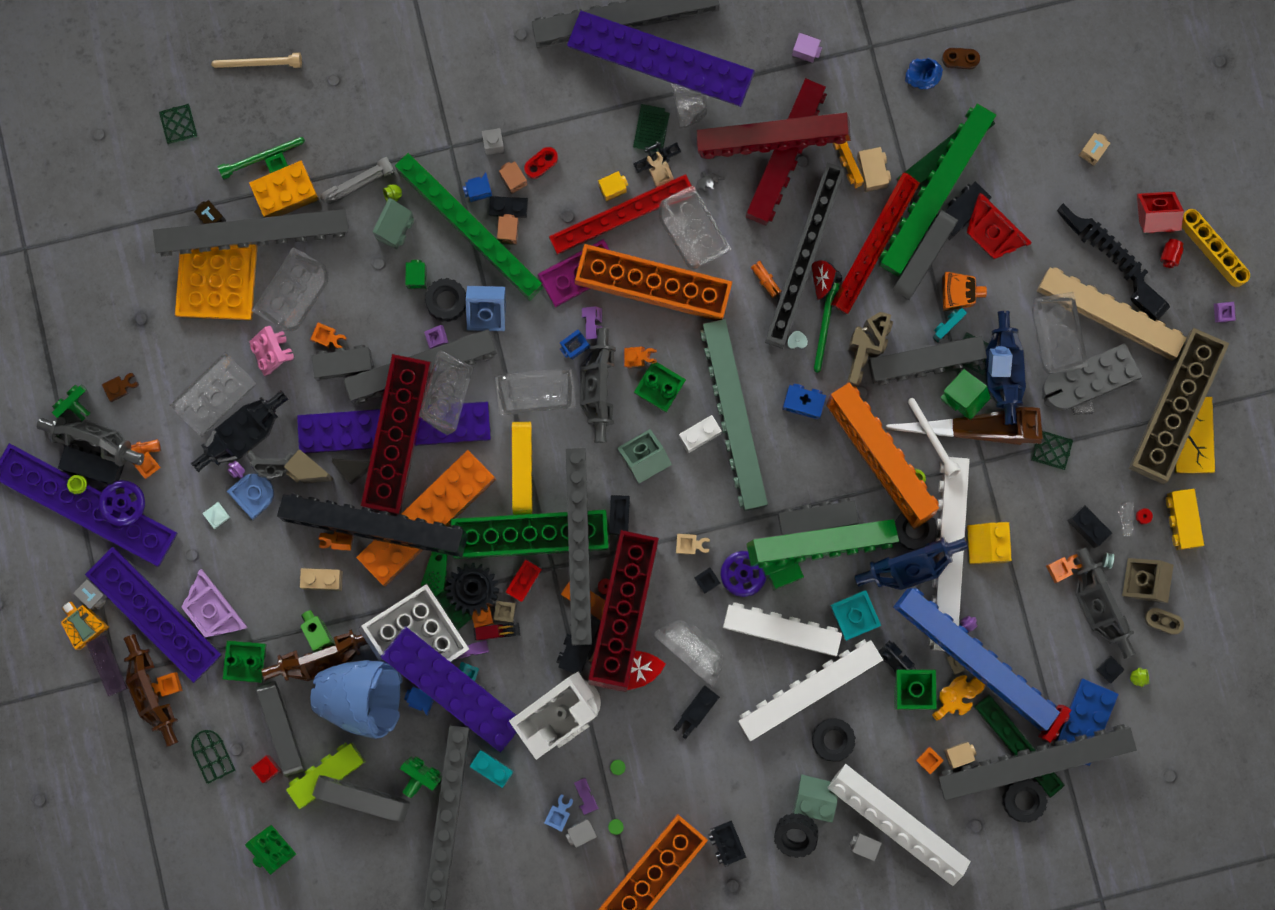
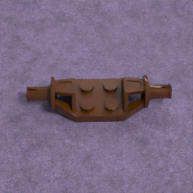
[261,629,368,681]
[123,634,179,747]

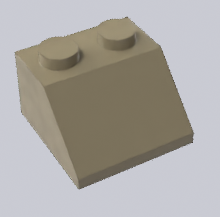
[284,449,334,484]
[1122,558,1174,603]

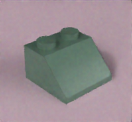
[373,198,414,249]
[617,429,672,483]
[792,774,838,823]

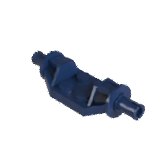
[985,311,1026,425]
[854,537,969,590]

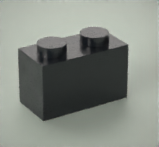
[1067,505,1112,548]

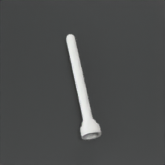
[908,398,961,478]

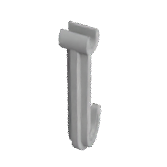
[320,157,395,203]

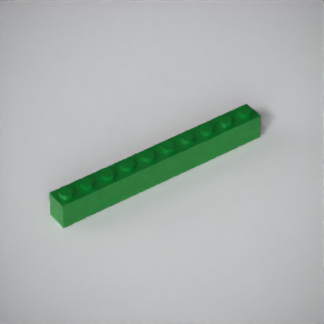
[879,103,996,277]
[395,153,543,301]

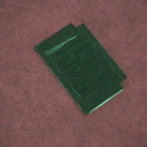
[633,104,670,152]

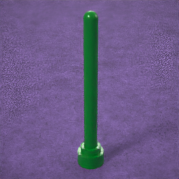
[217,137,305,180]
[814,283,840,373]

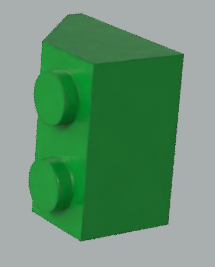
[894,670,937,710]

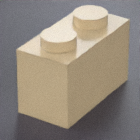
[857,147,891,192]
[300,568,343,591]

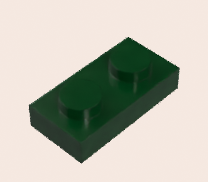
[436,591,472,631]

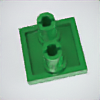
[634,362,686,413]
[223,641,267,683]
[400,756,442,798]

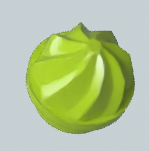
[383,184,402,202]
[1130,667,1149,687]

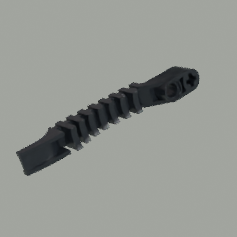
[1057,203,1170,321]

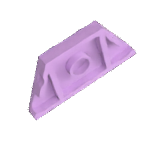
[182,569,248,638]

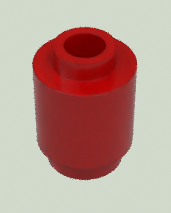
[1160,239,1184,268]

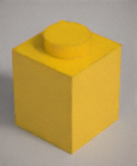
[598,171,628,202]

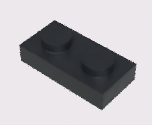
[489,196,528,218]
[609,495,630,534]

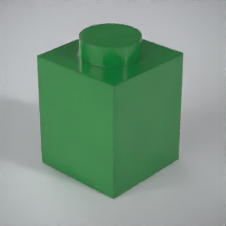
[405,260,427,289]

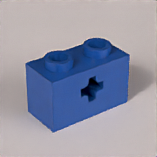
[782,384,826,420]

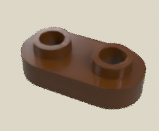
[942,48,980,69]

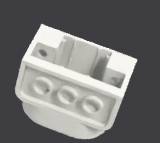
[509,672,601,760]

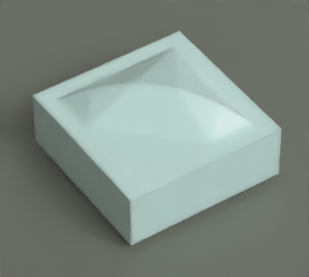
[203,502,230,529]

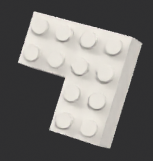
[359,584,469,662]

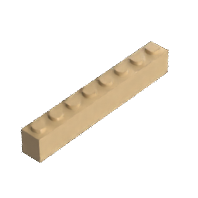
[1037,267,1187,361]

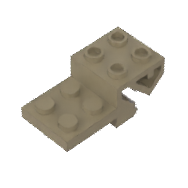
[847,312,893,386]

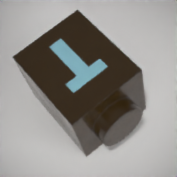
[194,200,226,224]

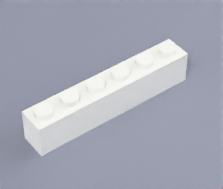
[723,602,842,657]

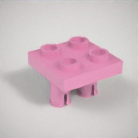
[249,326,294,376]

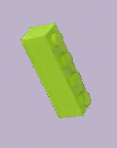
[286,742,366,809]

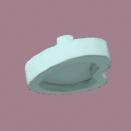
[787,331,808,349]

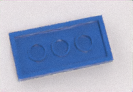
[1054,678,1119,766]

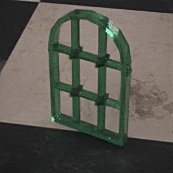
[191,730,236,784]

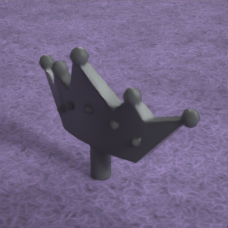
[695,171,725,194]

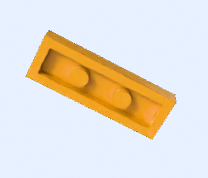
[832,141,864,188]

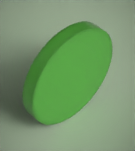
[610,760,626,775]
[608,819,624,835]

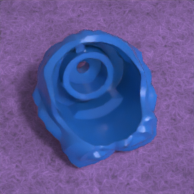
[905,58,943,90]

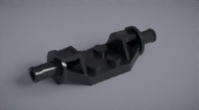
[191,390,289,472]

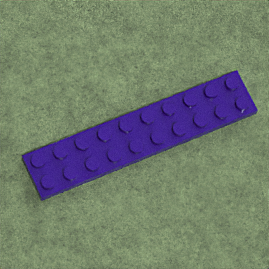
[567,10,755,107]
[297,402,491,454]
[0,443,178,567]

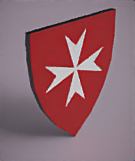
[812,260,842,300]
[627,651,666,691]

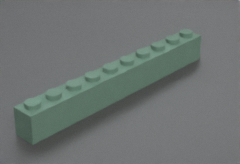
[700,319,768,512]

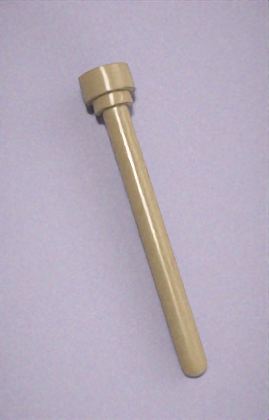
[211,53,302,68]

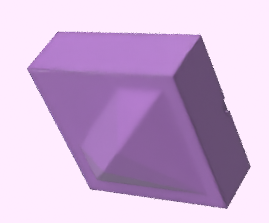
[1214,302,1236,322]
[424,325,449,349]

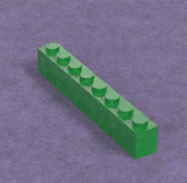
[746,519,899,568]

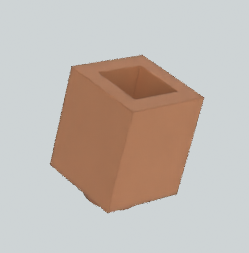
[499,161,528,194]
[497,214,519,244]

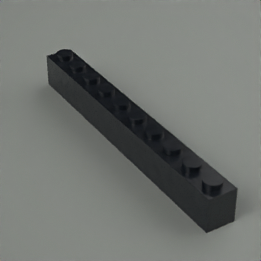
[277,493,468,558]

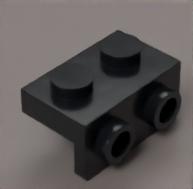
[708,820,746,867]

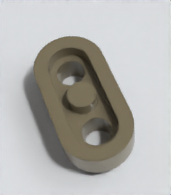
[1144,608,1184,635]

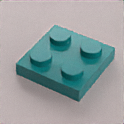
[830,590,881,641]

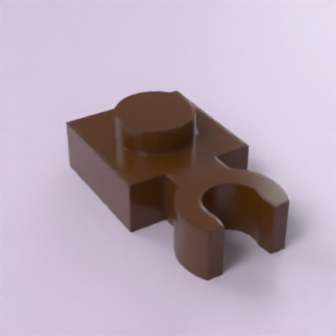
[102,373,139,402]

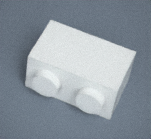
[679,415,722,453]

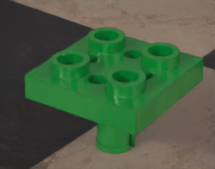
[52,384,90,421]
[245,825,296,875]

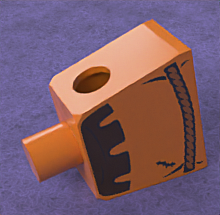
[942,272,987,311]

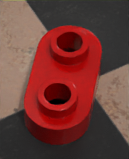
[524,147,558,179]

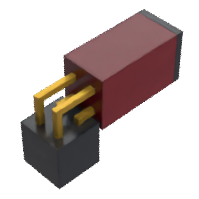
[473,623,521,640]

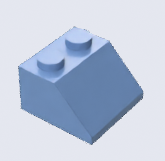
[466,286,506,331]

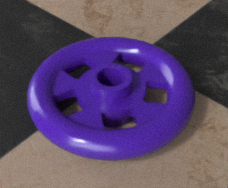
[99,480,145,526]
[721,551,767,597]

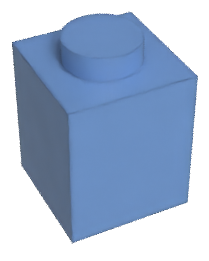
[988,346,1012,377]

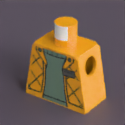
[61,601,109,650]

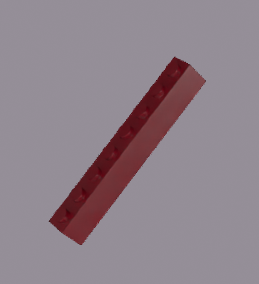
[746,78,827,226]
[697,112,851,159]

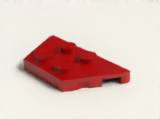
[967,193,1032,259]

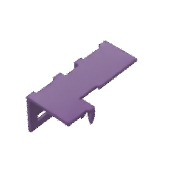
[582,306,602,339]
[456,641,489,659]
[574,778,599,815]

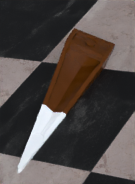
[885,407,1043,445]

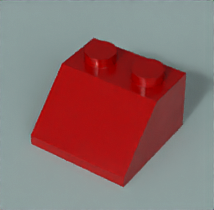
[1137,192,1184,233]

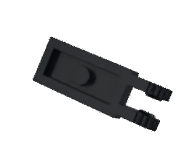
[673,685,720,739]

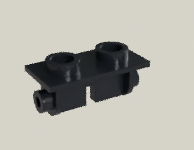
[878,640,916,674]

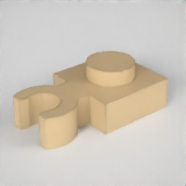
[647,152,674,187]
[676,534,710,555]

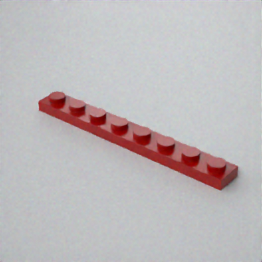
[831,173,920,314]
[549,174,694,255]

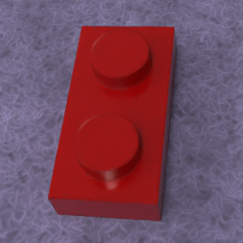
[506,559,542,602]
[1038,704,1071,743]

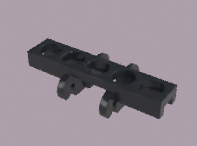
[633,141,681,173]

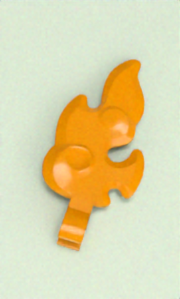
[932,675,985,721]

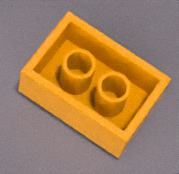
[249,160,319,218]

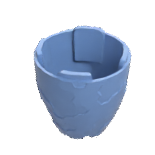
[310,660,403,739]

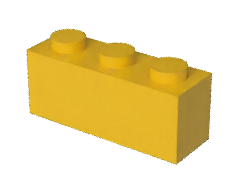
[1166,489,1204,550]

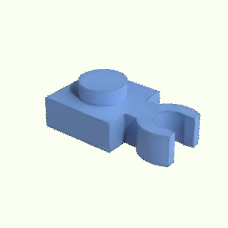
[544,794,573,832]

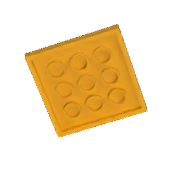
[175,244,257,320]

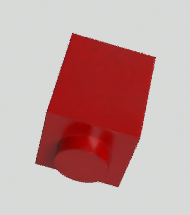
[251,755,282,783]

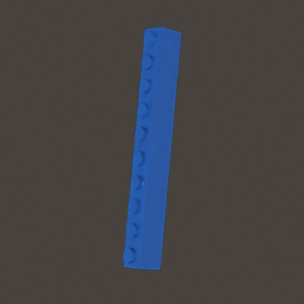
[893,588,1060,731]

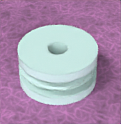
[1102,552,1114,569]

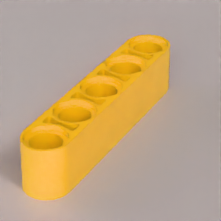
[1182,209,1250,287]
[512,422,532,515]

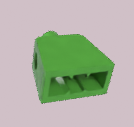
[301,610,336,652]

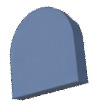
[227,474,274,520]

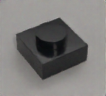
[694,567,721,594]
[1096,656,1125,683]

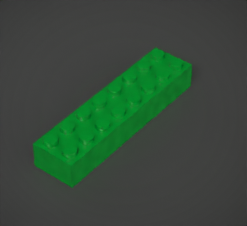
[451,510,609,559]

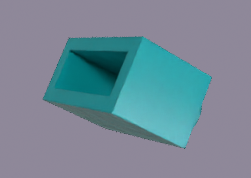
[470,750,514,788]

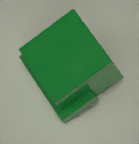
[940,369,991,420]
[762,560,804,591]

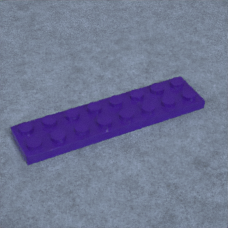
[85,547,222,683]
[380,626,517,753]

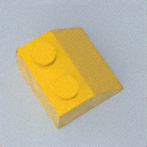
[967,522,1012,564]

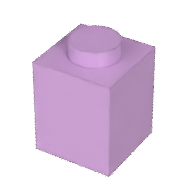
[792,33,822,63]

